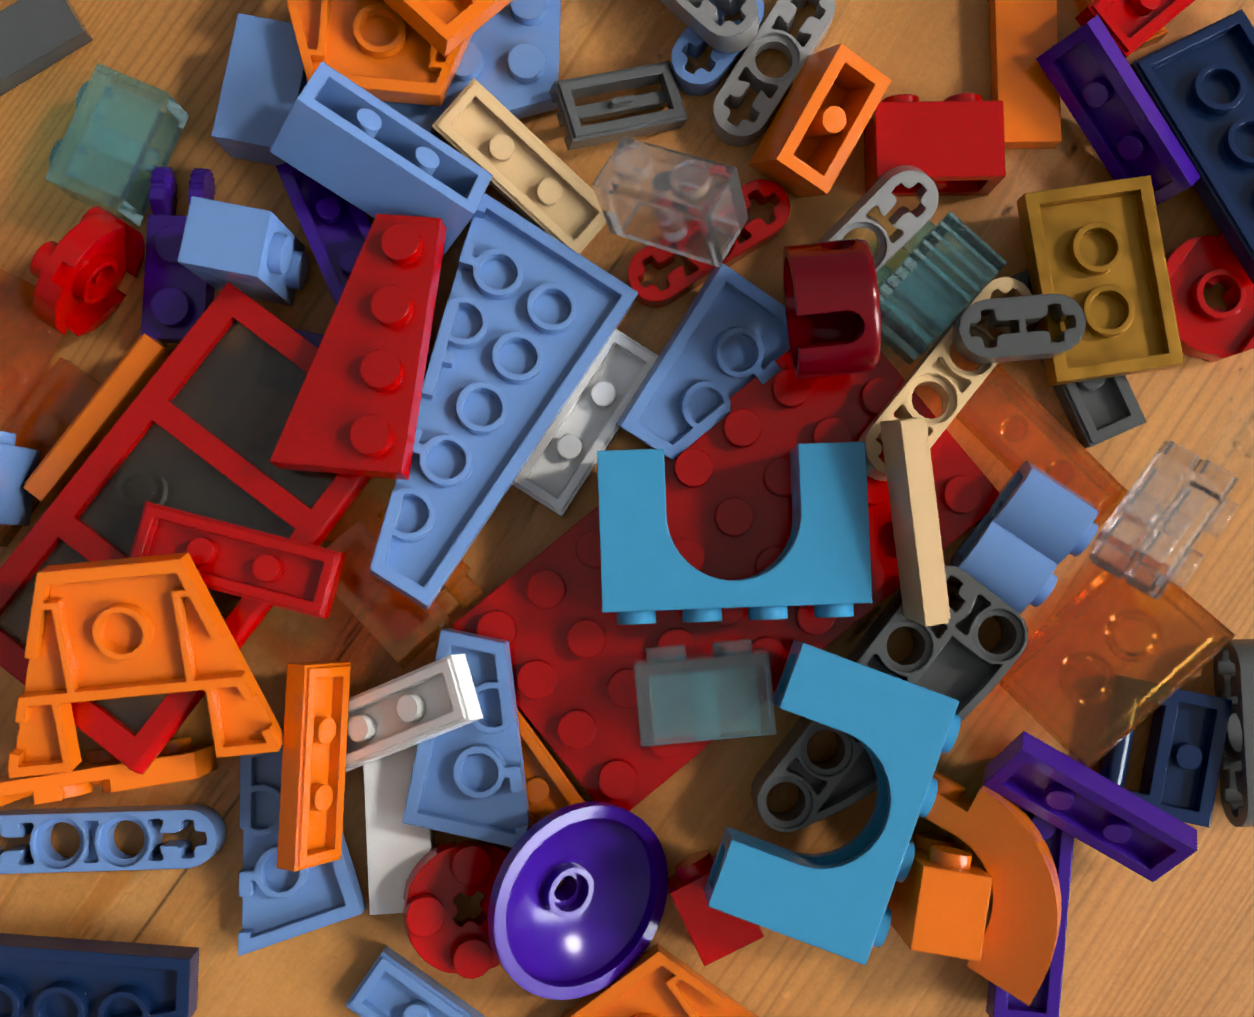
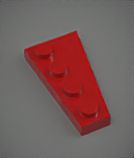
[269,214,447,480]

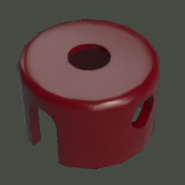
[783,238,881,379]

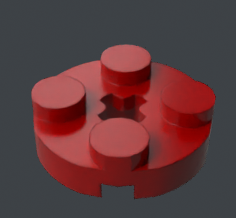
[29,206,145,336]
[1165,233,1254,362]
[403,839,509,979]

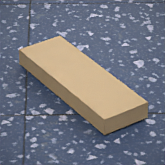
[431,78,616,254]
[880,417,951,627]

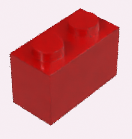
[864,93,1006,197]

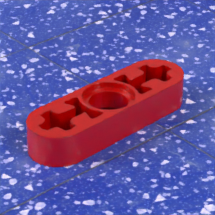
[628,179,790,308]

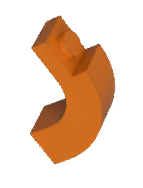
[925,770,1062,1006]

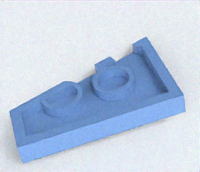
[402,628,531,847]

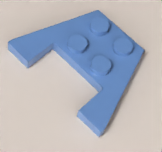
[383,0,561,141]

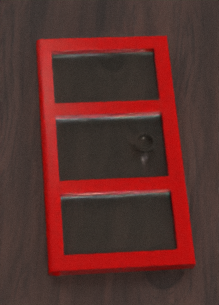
[0,282,373,774]

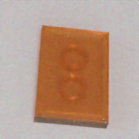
[998,546,1235,768]

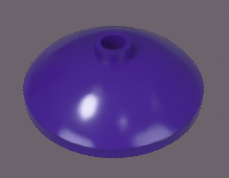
[488,801,668,1000]

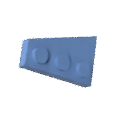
[615,263,789,460]
[238,733,367,956]

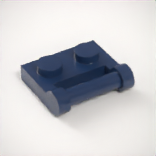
[1099,675,1232,828]

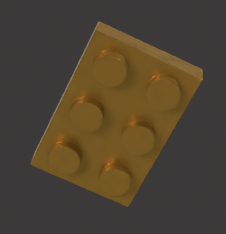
[1017,175,1184,387]

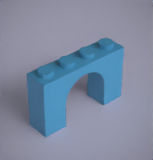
[597,442,873,625]
[704,640,961,965]

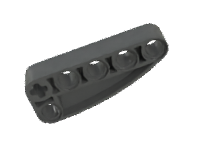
[751,565,1028,833]

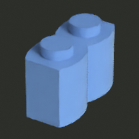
[950,460,1099,614]

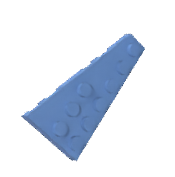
[370,193,638,610]

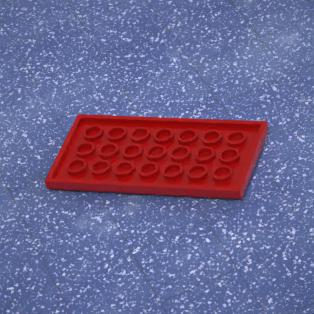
[453,349,1000,811]

